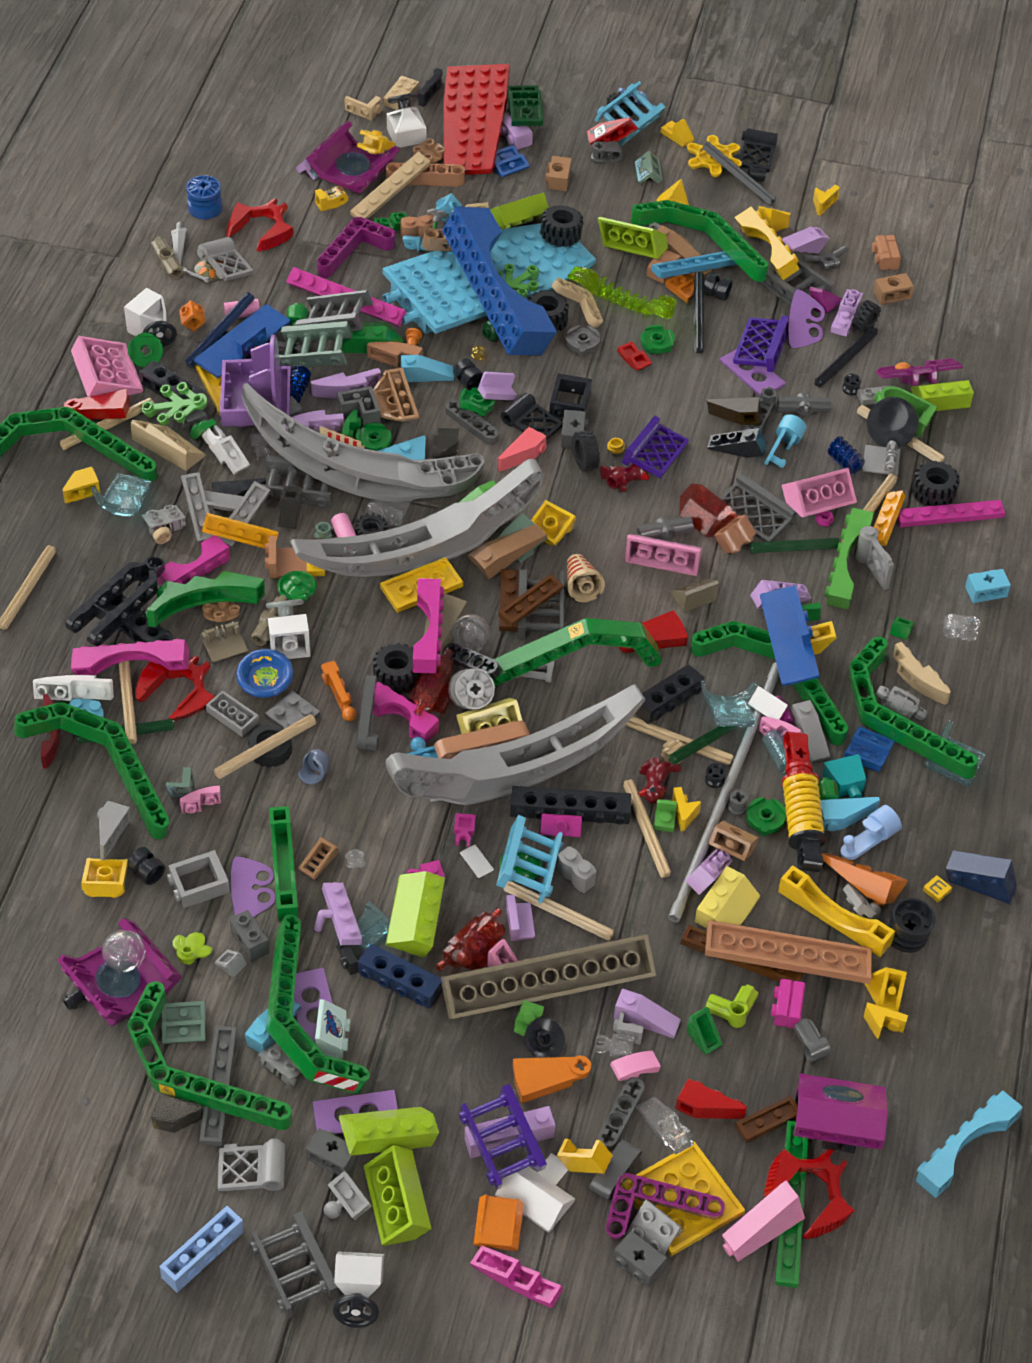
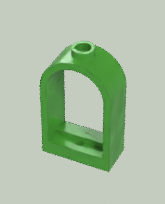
[873,386,937,437]

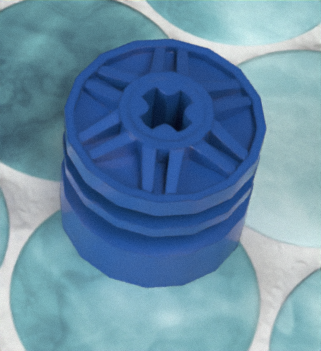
[186,175,222,219]

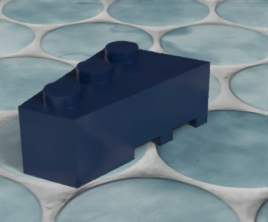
[946,851,1017,904]

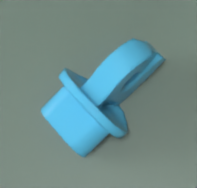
[403,236,427,252]

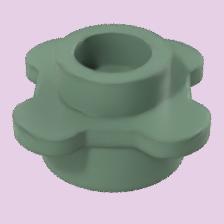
[314,522,333,539]

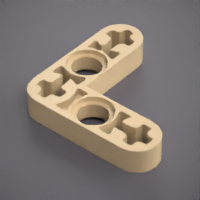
[552,278,603,328]

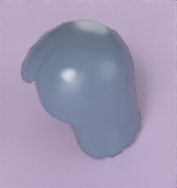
[298,749,330,785]

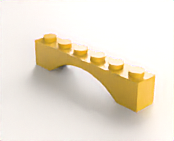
[735,207,800,280]
[778,865,895,958]

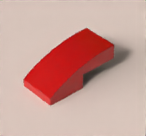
[617,341,652,371]

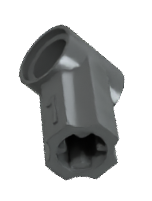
[794,1018,831,1062]

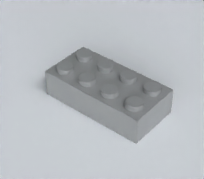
[206,690,259,737]

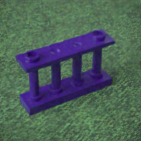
[459,1084,547,1190]

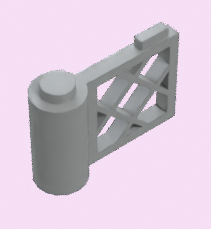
[197,237,253,282]
[855,526,894,590]
[217,1139,285,1191]

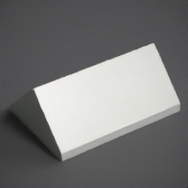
[495,1167,575,1233]

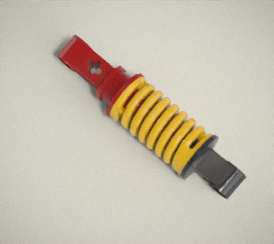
[782,731,827,872]

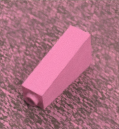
[722,1181,805,1262]

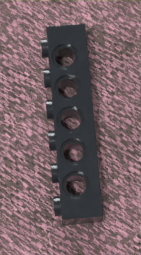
[104,593,176,643]
[510,786,631,825]

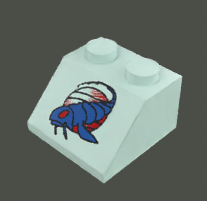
[315,999,351,1059]

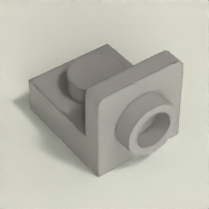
[613,1012,644,1045]

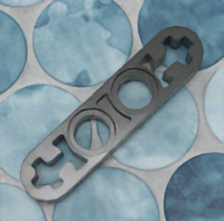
[446,400,499,445]
[598,1077,645,1151]

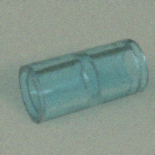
[762,730,787,772]

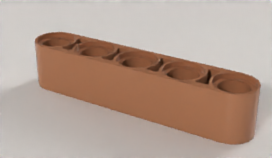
[386,163,465,187]
[434,721,530,759]

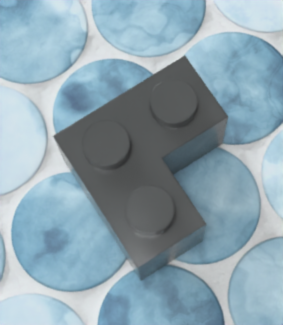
[337,386,381,428]

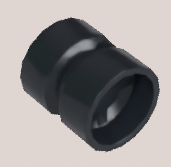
[704,273,733,301]
[453,358,483,391]
[127,847,166,885]

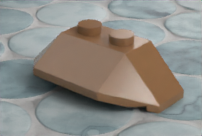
[373,368,419,422]

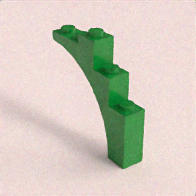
[146,571,265,627]

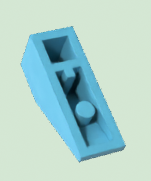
[401,355,454,382]
[821,797,880,831]
[245,1001,301,1053]

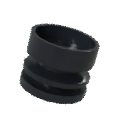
[887,898,936,953]

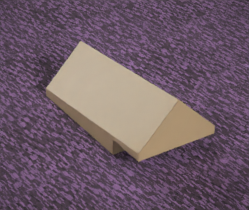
[131,420,206,471]

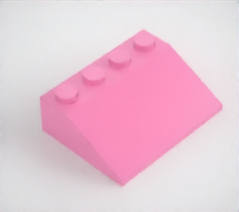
[71,336,143,397]

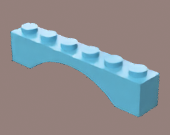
[916,1090,1023,1198]

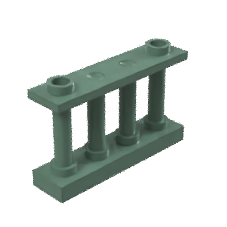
[279,321,352,369]

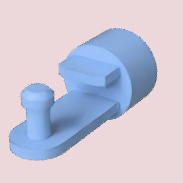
[841,805,902,860]

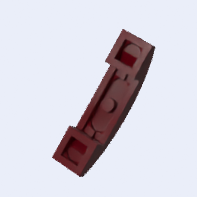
[41,694,60,769]

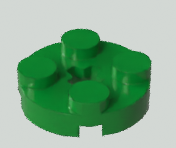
[640,325,675,355]
[128,333,163,368]
[459,388,495,416]
[356,423,391,451]
[746,797,786,836]

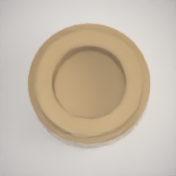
[153,527,172,544]

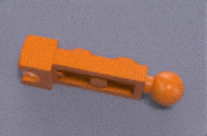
[321,661,357,722]

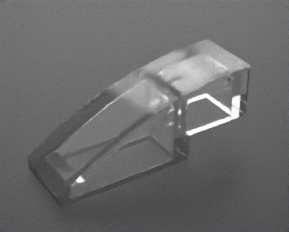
[637,1096,694,1155]

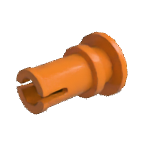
[406,328,422,346]

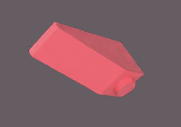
[498,427,547,472]

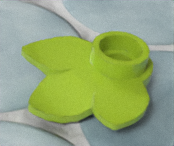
[173,932,213,964]

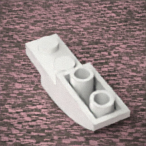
[33,675,114,701]

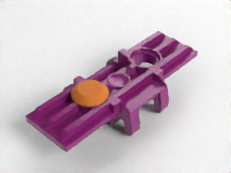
[876,358,963,386]

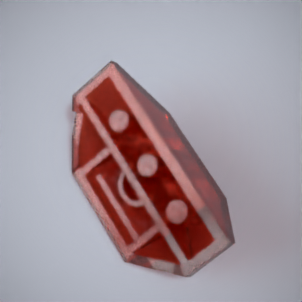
[679,483,738,537]

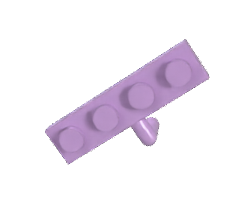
[314,882,362,945]

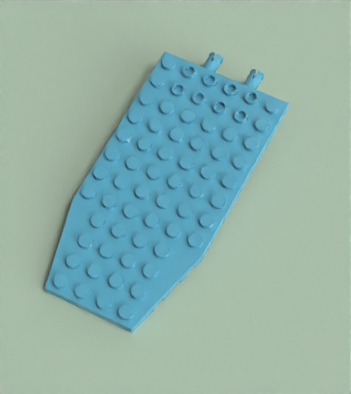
[382,223,596,334]

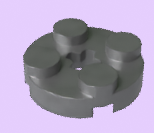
[566,325,600,356]

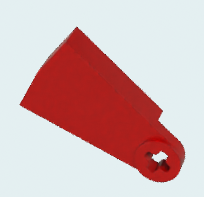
[64,389,130,419]
[618,610,688,653]

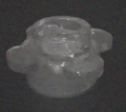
[345,849,366,869]

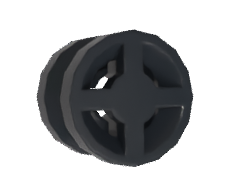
[842,373,861,396]
[705,763,726,788]

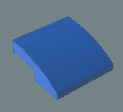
[493,145,530,178]
[843,726,895,772]

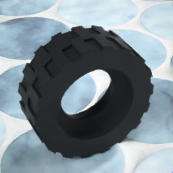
[572,430,600,471]
[248,723,292,767]

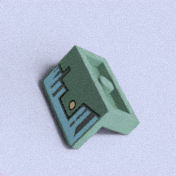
[635,151,663,184]
[166,767,195,797]

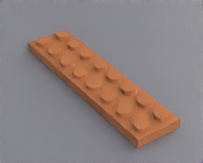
[705,920,872,984]

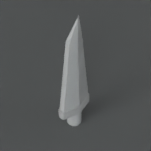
[171,222,187,265]

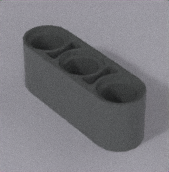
[589,1139,642,1201]

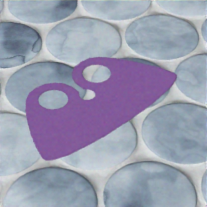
[788,289,825,348]
[231,856,275,917]

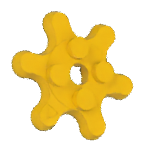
[687,135,742,178]

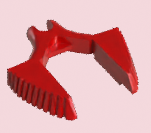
[226,198,294,252]
[135,656,215,721]
[764,1149,855,1240]

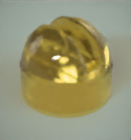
[472,345,486,360]

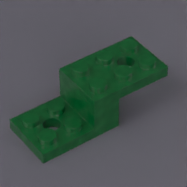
[508,85,544,127]

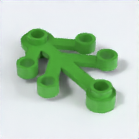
[497,264,539,298]
[142,382,208,425]

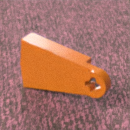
[513,1055,591,1103]

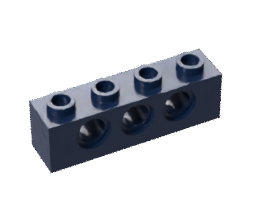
[358,943,443,1009]

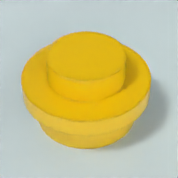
[607,438,625,454]

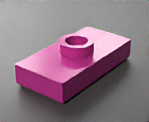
[541,813,582,837]

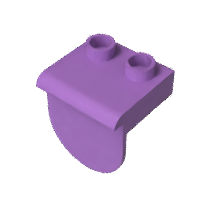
[220,335,291,427]

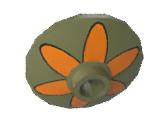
[194,260,227,281]

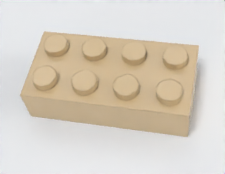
[383,76,419,110]

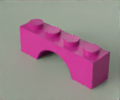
[157,535,230,586]
[373,682,439,744]

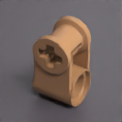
[422,228,452,252]

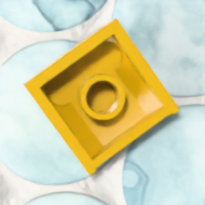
[531,500,576,546]
[81,858,128,898]

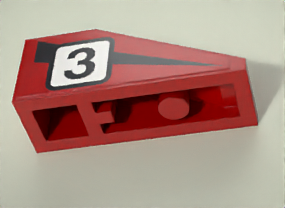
[587,117,638,149]

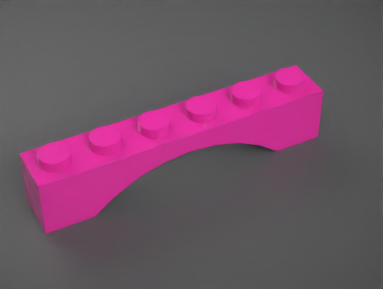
[413,578,444,673]
[71,639,190,675]

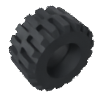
[540,205,583,247]
[527,290,569,333]
[912,461,960,506]
[373,643,421,694]

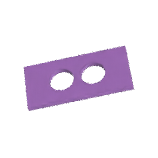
[719,346,786,397]
[294,968,333,1042]
[313,1090,398,1135]

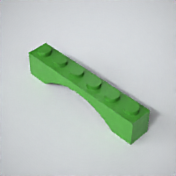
[824,507,874,610]

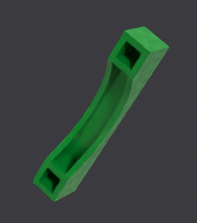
[269,806,298,922]

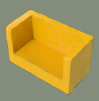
[557,1139,613,1174]

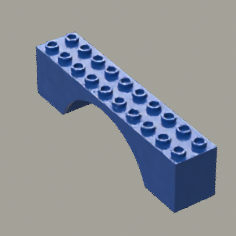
[442,206,557,356]

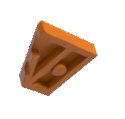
[665,272,695,303]

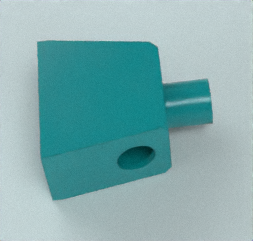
[822,754,866,798]

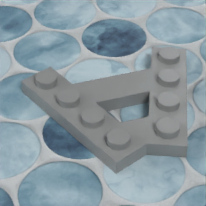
[181,472,270,549]

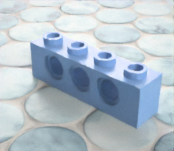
[159,1206,244,1293]

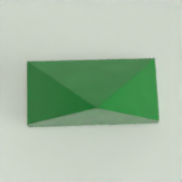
[686,1007,723,1055]

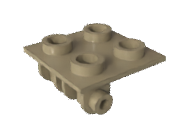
[200,621,248,663]

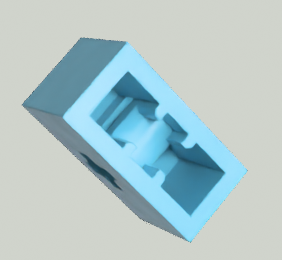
[965,569,1011,603]

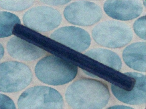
[185,292,254,368]

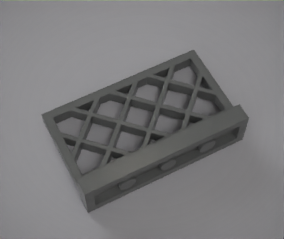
[713,473,797,542]

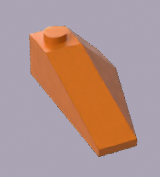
[821,853,908,906]

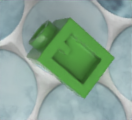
[654,800,677,833]
[514,1000,544,1036]

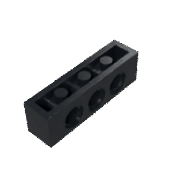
[139,360,206,410]
[635,664,705,724]

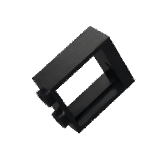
[549,373,592,417]

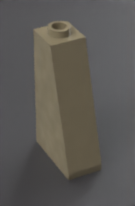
[424,593,467,658]

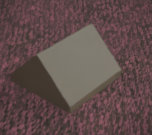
[670,579,719,612]

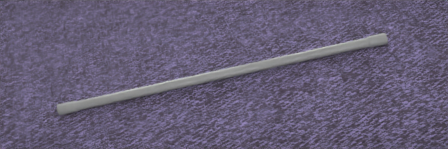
[668,663,780,923]

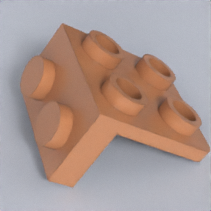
[265,536,307,579]

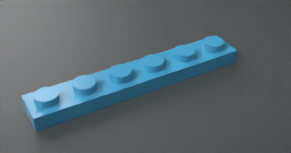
[651,251,736,279]

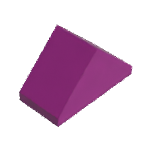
[809,287,842,313]

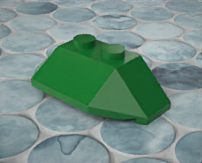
[335,322,404,353]

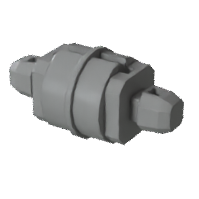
[876,686,927,720]

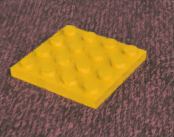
[621,1141,745,1257]

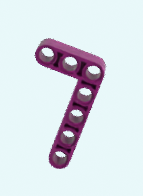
[317,217,395,278]
[606,1173,725,1240]

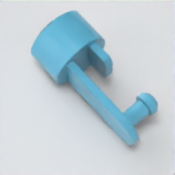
[764,415,807,468]

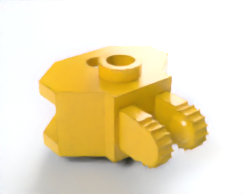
[357,130,395,155]

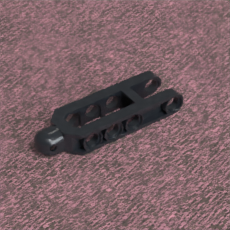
[65,556,165,647]

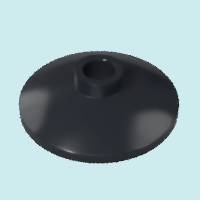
[525,1018,565,1058]

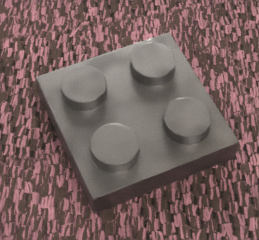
[265,691,320,739]

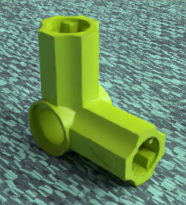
[705,984,759,1028]

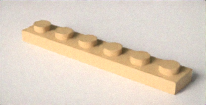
[350,152,430,219]

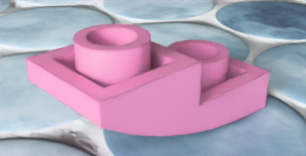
[759,717,801,741]
[180,785,221,813]
[610,1051,661,1081]

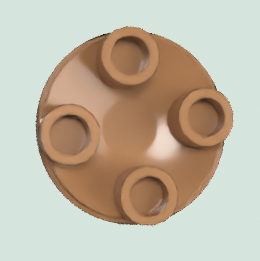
[413,138,445,163]
[202,602,240,622]

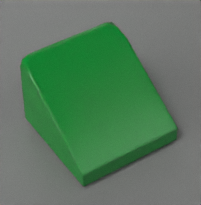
[890,617,914,640]

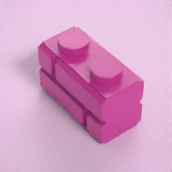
[771,979,806,1029]

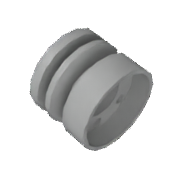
[448,669,495,709]

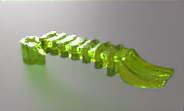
[567,266,677,319]

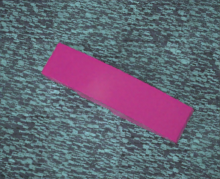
[470,1246,563,1309]

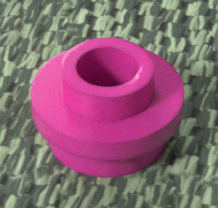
[815,510,834,527]

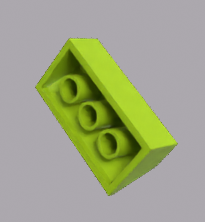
[490,192,549,230]
[598,217,668,259]
[386,871,445,958]
[339,1107,439,1156]
[364,1145,432,1246]

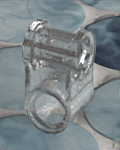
[943,614,980,641]

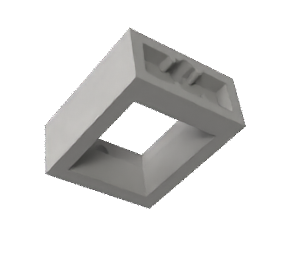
[167,850,230,908]

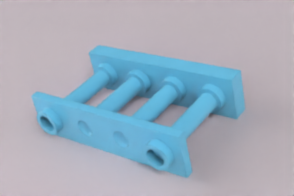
[595,81,666,146]
[496,815,563,903]

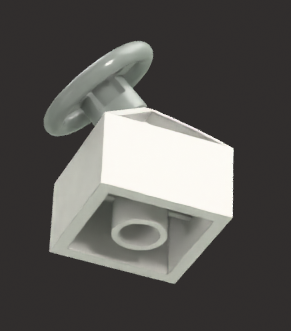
[266,599,310,659]

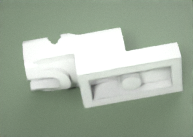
[202,425,250,475]

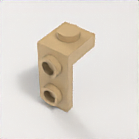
[344,96,382,121]

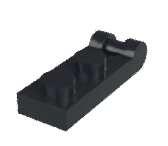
[418,68,443,107]

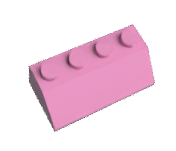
[782,468,857,517]
[625,534,702,576]

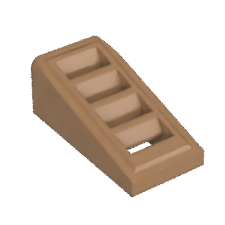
[298,837,339,880]

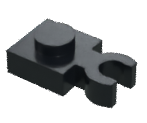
[335,938,358,975]

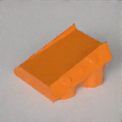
[473,1194,524,1251]

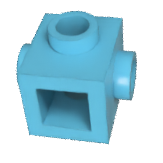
[435,193,462,223]

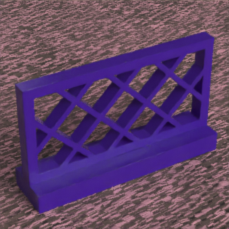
[733,316,789,372]
[621,415,689,478]

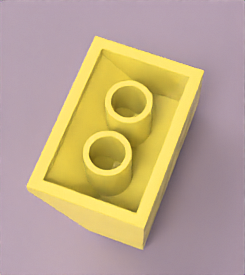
[456,698,522,734]
[695,866,760,929]

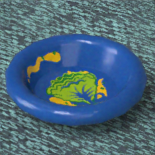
[236,649,294,698]

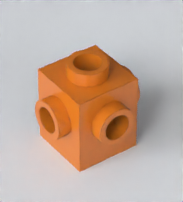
[179,300,206,332]

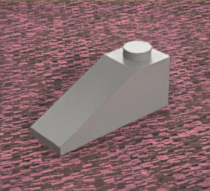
[791,700,830,763]
[97,801,130,860]

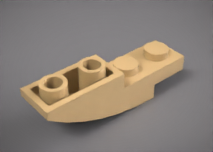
[893,641,951,705]

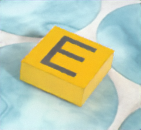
[923,875,952,903]

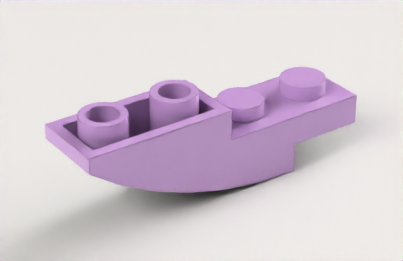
[830,289,863,336]
[311,368,381,398]
[285,410,344,433]

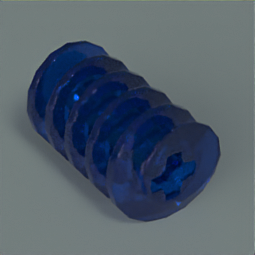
[290,365,312,403]
[828,436,865,474]

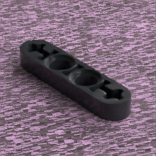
[443,643,502,679]

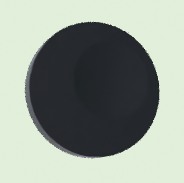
[867,397,919,448]

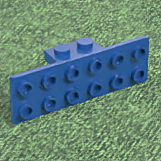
[194,304,290,378]
[760,585,819,686]

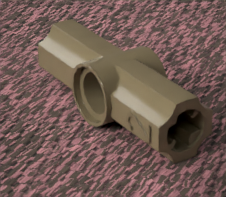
[151,237,184,280]
[251,596,288,647]

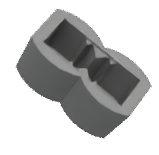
[557,846,596,893]

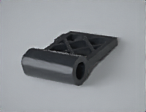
[736,128,778,172]
[501,393,563,440]

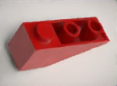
[676,1078,747,1119]

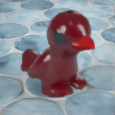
[599,464,649,492]
[638,757,681,804]

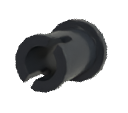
[63,989,86,1010]

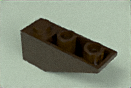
[707,397,761,425]

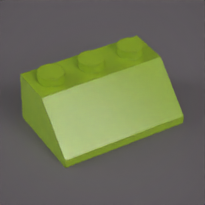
[911,380,974,411]

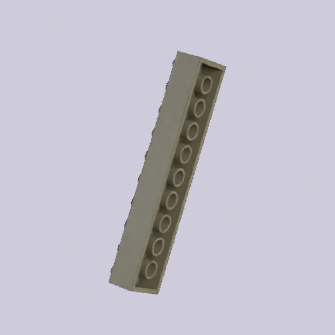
[440,934,656,1019]

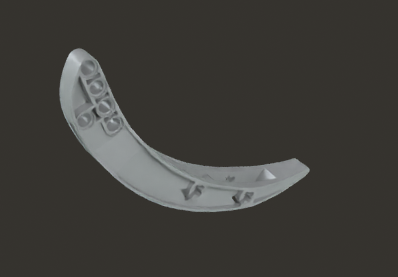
[242,383,484,503]
[290,459,544,577]
[386,684,645,805]

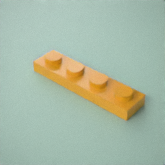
[874,491,906,546]
[202,513,278,548]

